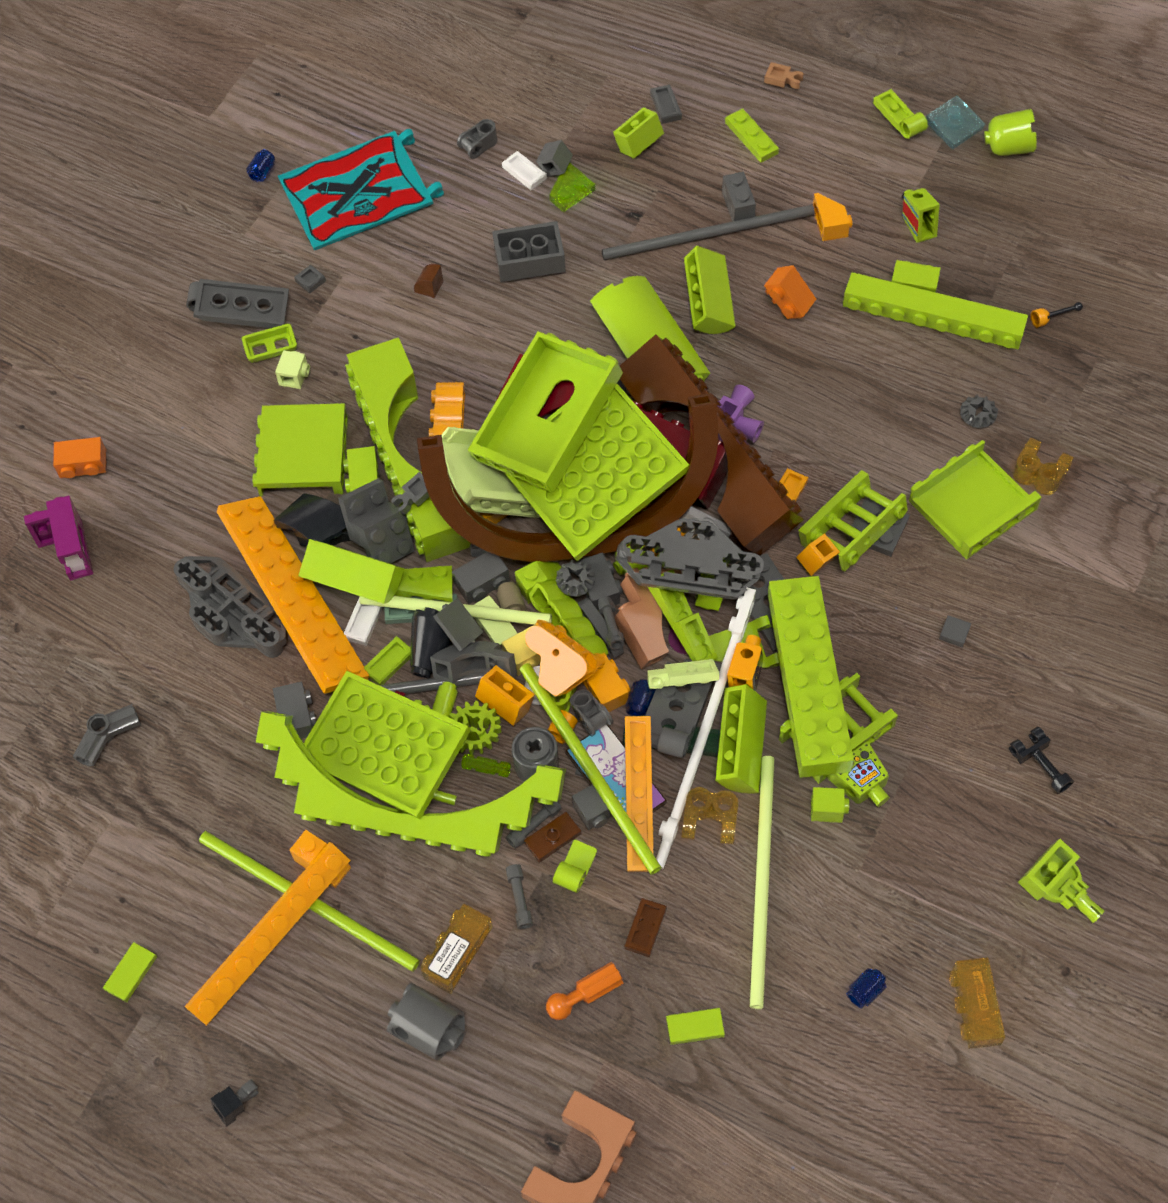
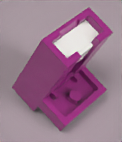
[24,495,93,581]

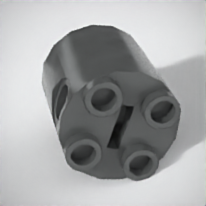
[386,983,465,1060]

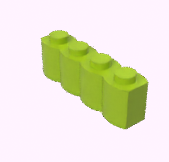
[529,580,608,656]

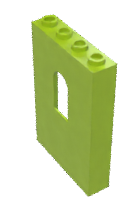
[468,331,623,493]

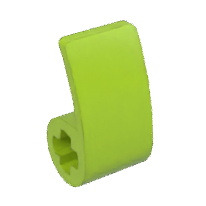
[553,840,597,893]

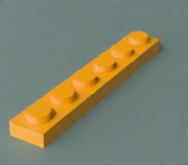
[625,716,653,872]

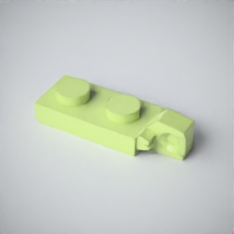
[647,659,719,689]

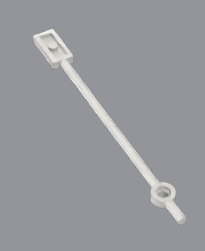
[656,587,756,869]

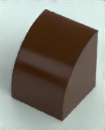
[414,264,443,298]

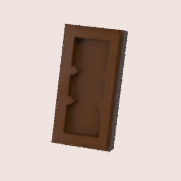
[524,812,581,863]
[624,898,667,957]

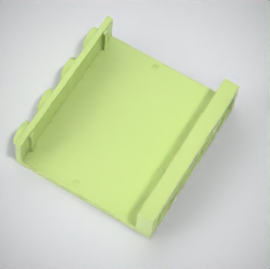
[442,427,540,518]

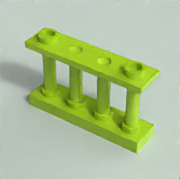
[798,470,908,572]
[779,673,898,784]

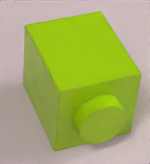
[811,787,849,823]

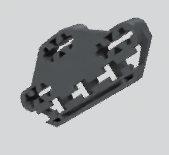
[616,518,764,600]
[173,556,287,658]

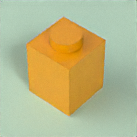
[796,533,840,576]

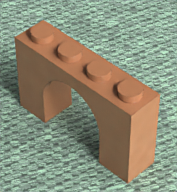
[521,1090,637,1203]

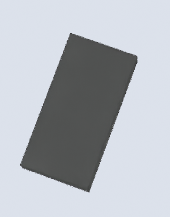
[650,84,682,124]

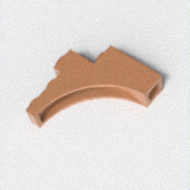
[615,567,681,669]

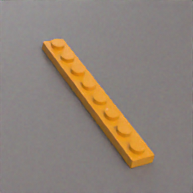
[184,842,351,1026]

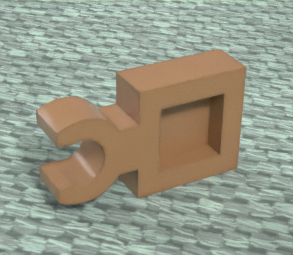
[764,62,804,89]

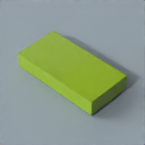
[364,636,411,685]
[103,942,157,1003]
[666,1008,725,1045]

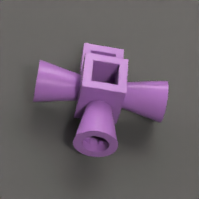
[718,385,764,443]

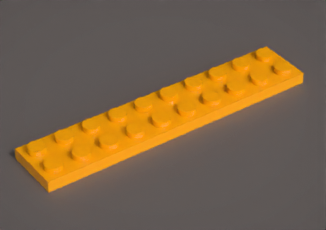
[217,496,369,694]

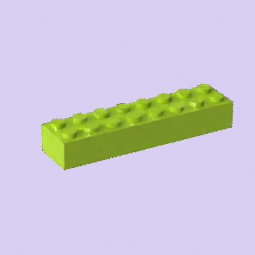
[767,576,854,778]

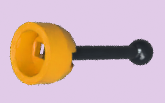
[1030,302,1083,328]

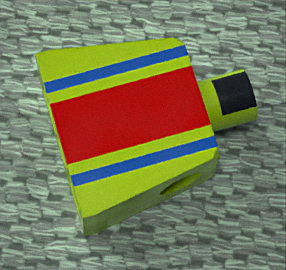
[902,188,940,243]

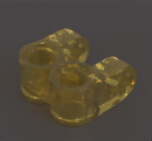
[1013,437,1074,495]
[682,787,738,845]

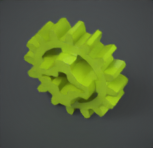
[449,700,502,755]

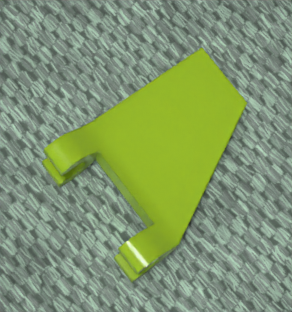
[709,615,780,669]

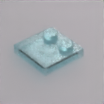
[926,95,985,150]

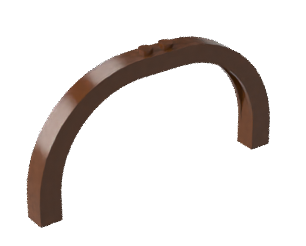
[417,393,718,562]

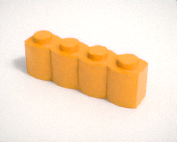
[429,382,465,436]

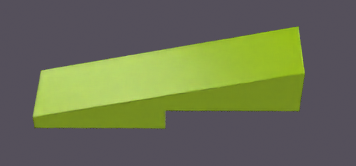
[648,569,718,661]

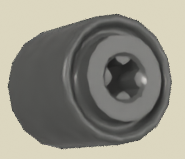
[512,727,559,782]

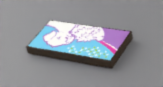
[565,724,667,813]

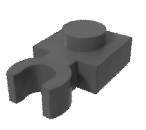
[391,472,430,515]

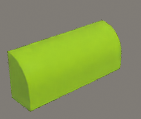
[684,245,736,334]
[298,539,404,604]
[715,684,767,794]

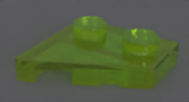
[549,162,596,213]

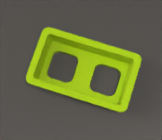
[241,324,297,363]

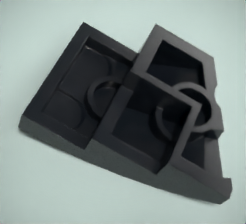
[274,493,346,547]

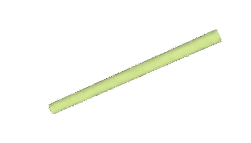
[359,596,552,625]

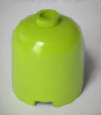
[984,109,1037,156]

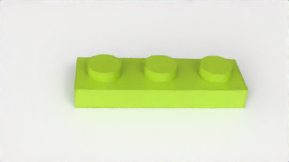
[725,108,779,163]

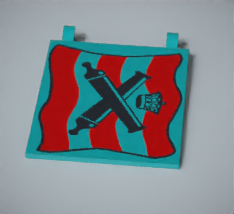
[278,129,444,251]

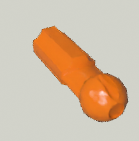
[546,962,623,1020]

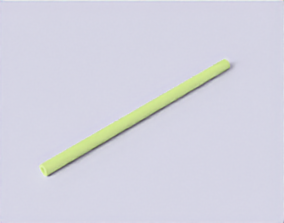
[750,756,774,1009]

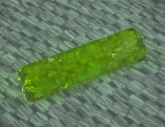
[461,754,511,777]

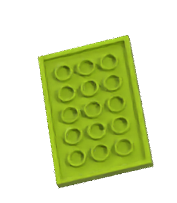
[304,671,471,819]

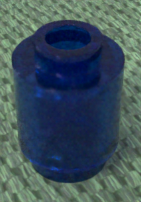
[246,149,275,182]
[626,679,656,716]
[846,968,887,1009]

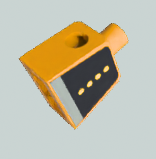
[727,635,763,691]

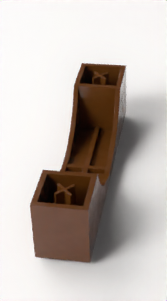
[620,334,804,556]

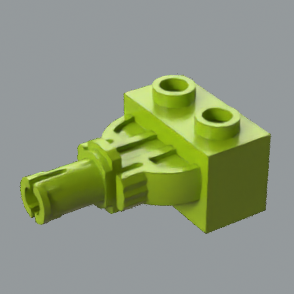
[1018,839,1105,923]

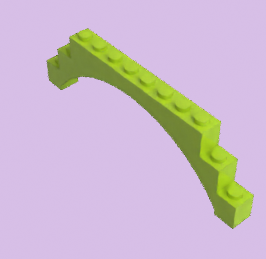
[256,711,566,857]

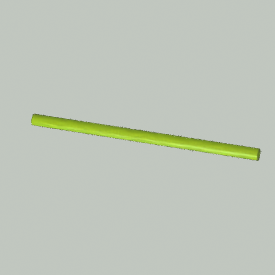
[519,663,662,875]
[199,831,420,972]

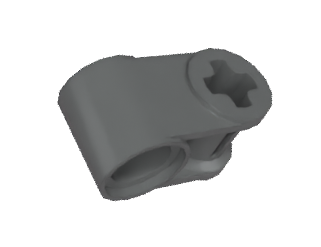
[457,119,498,159]
[570,690,613,736]

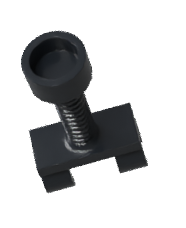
[1009,726,1074,794]

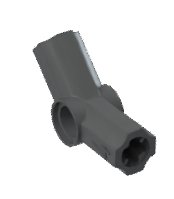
[73,704,141,767]

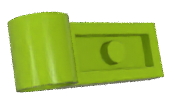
[873,89,928,139]

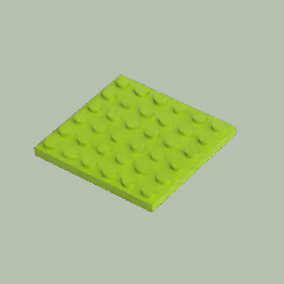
[505,384,690,561]

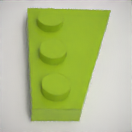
[394,565,453,602]

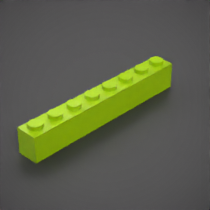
[843,272,1028,350]

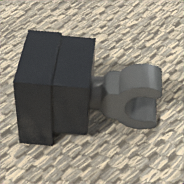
[210,1079,259,1127]

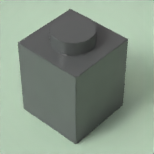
[536,140,573,177]
[572,784,610,831]

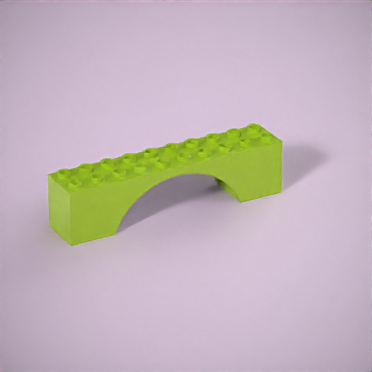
[345,337,470,562]

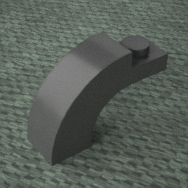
[430,641,517,684]

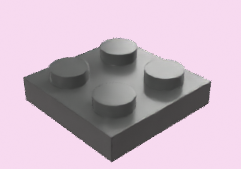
[847,498,910,557]

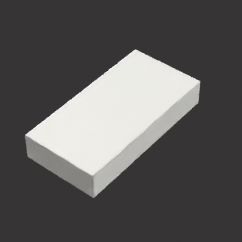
[502,151,547,191]
[344,597,383,646]

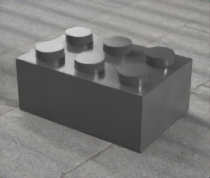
[492,221,566,282]

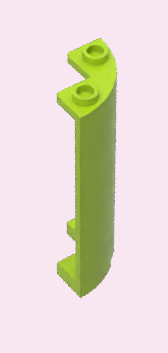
[590,276,711,382]

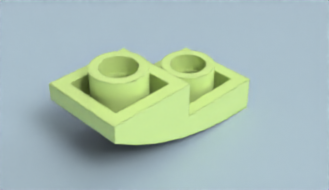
[474,596,518,645]

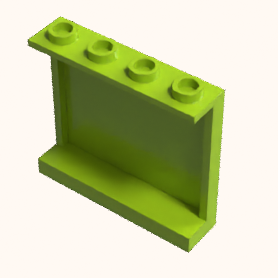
[253,403,348,496]
[909,440,1042,560]

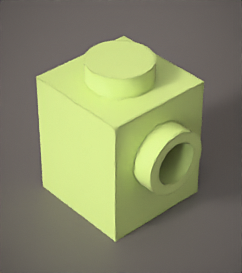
[275,350,310,389]

